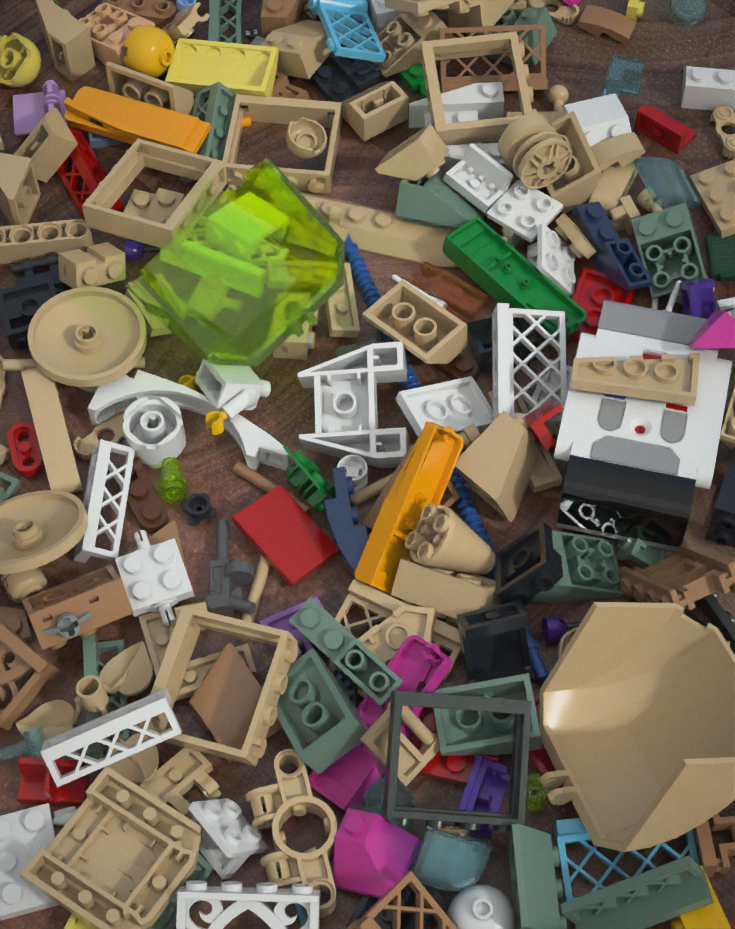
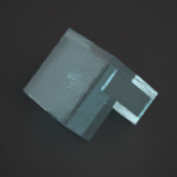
[603,54,645,100]

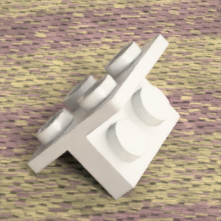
[443,143,513,213]
[487,180,563,248]
[527,223,576,297]
[188,798,268,880]

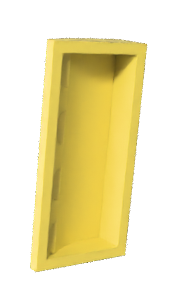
[165,38,279,97]

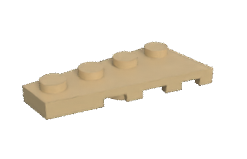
[570,353,700,406]

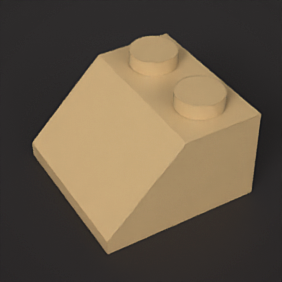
[375,124,449,181]
[0,152,41,225]

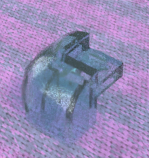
[412,826,493,892]

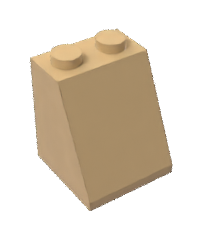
[455,411,539,523]

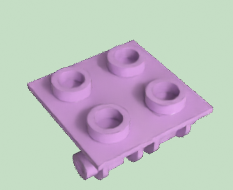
[13,80,68,136]

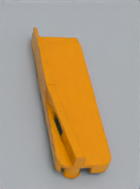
[354,421,464,599]

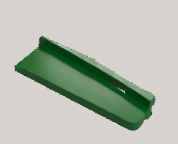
[442,216,587,343]

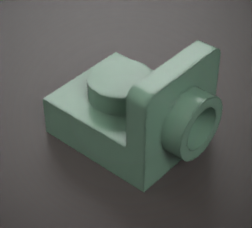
[616,532,669,568]

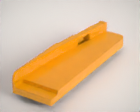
[63,86,212,154]

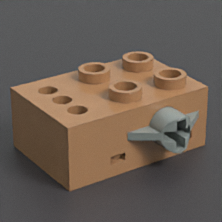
[22,564,134,650]

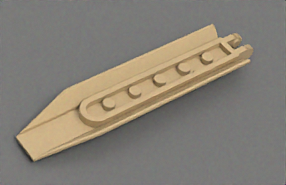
[270,188,508,269]

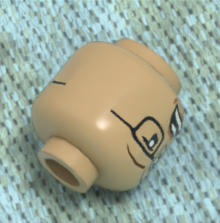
[0,567,47,604]

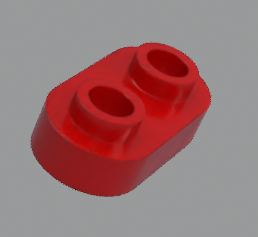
[7,422,44,478]

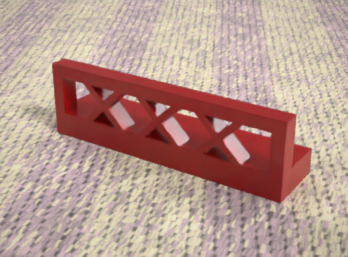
[57,127,124,220]

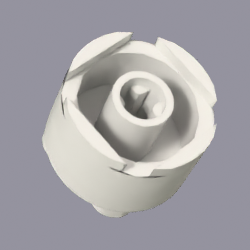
[123,396,186,469]

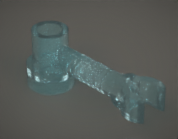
[0,727,46,762]

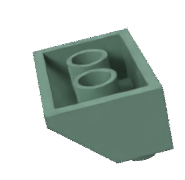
[508,824,567,929]

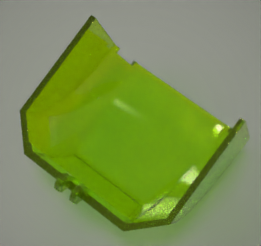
[125,157,345,366]

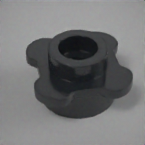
[181,493,217,525]

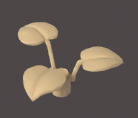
[16,641,159,784]

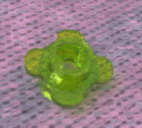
[526,773,554,812]

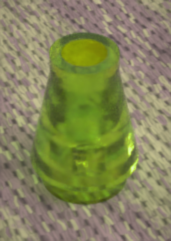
[158,457,188,503]

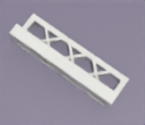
[73,439,135,563]
[40,688,182,787]

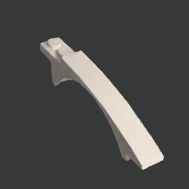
[79,369,291,472]

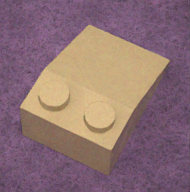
[259,19,349,79]

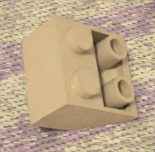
[342,81,409,142]
[14,107,78,183]

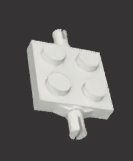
[115,530,195,627]

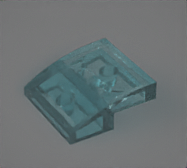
[633,157,702,210]

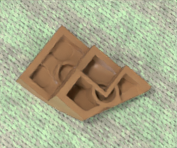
[188,642,283,762]

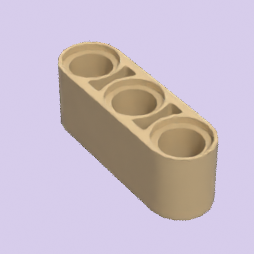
[589,156,642,218]

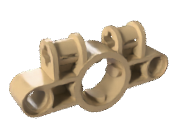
[245,749,337,918]

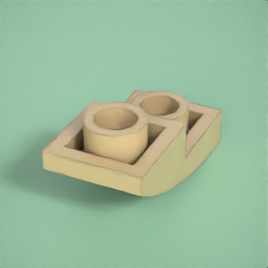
[591,132,646,171]

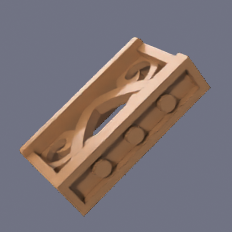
[0,620,60,731]

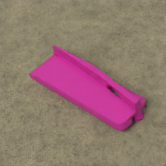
[308,635,452,812]

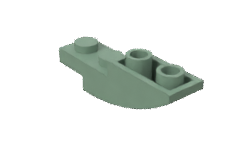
[288,597,404,707]

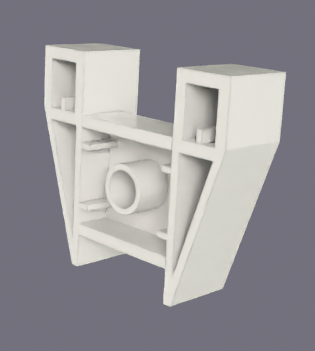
[409,82,512,176]
[298,341,410,468]

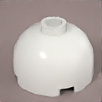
[447,884,516,929]

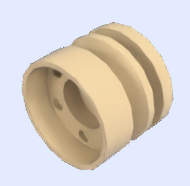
[498,113,572,189]

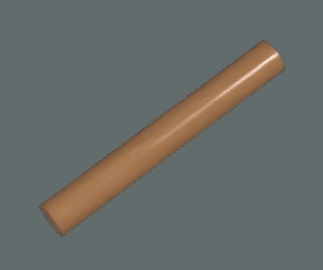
[233,461,312,515]

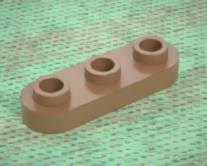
[102,0,177,26]

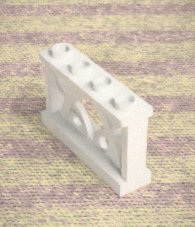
[176,880,320,929]

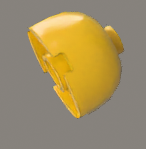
[123,25,175,78]

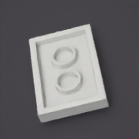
[395,376,493,437]
[0,803,59,921]

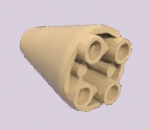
[405,503,495,575]

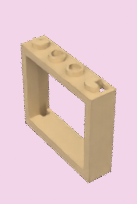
[421,31,537,145]
[222,94,342,194]
[82,138,228,252]
[139,606,298,767]

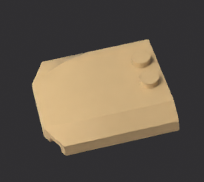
[19,766,203,929]

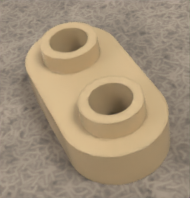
[555,213,597,259]

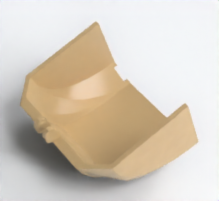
[539,602,735,852]

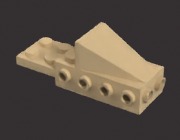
[384,0,515,35]

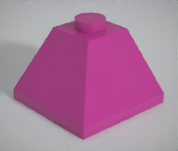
[333,808,421,902]

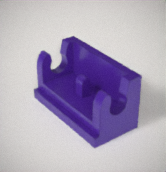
[680,278,715,319]
[455,755,511,839]

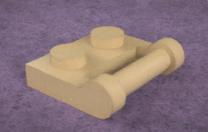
[360,701,440,786]

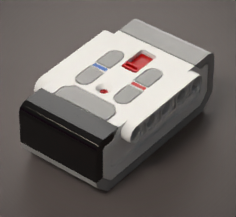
[554,300,732,551]

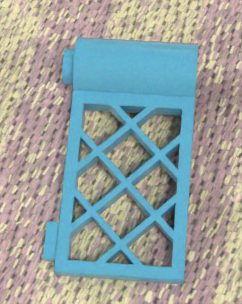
[308,0,386,63]

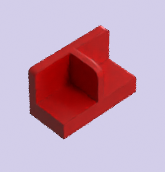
[17,757,90,807]

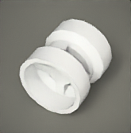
[337,454,368,496]

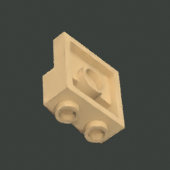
[116,188,185,245]

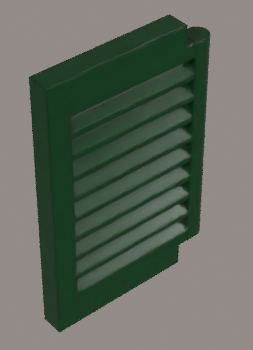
[705,231,735,281]

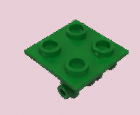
[283,445,335,514]

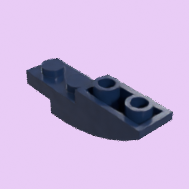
[572,201,653,290]
[324,467,375,588]

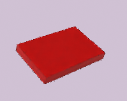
[568,267,636,344]
[232,485,338,588]

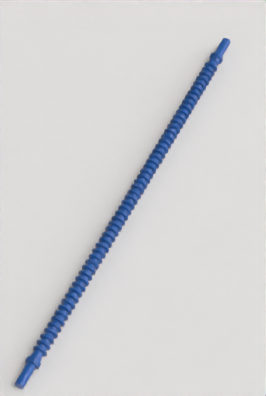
[343,234,549,682]

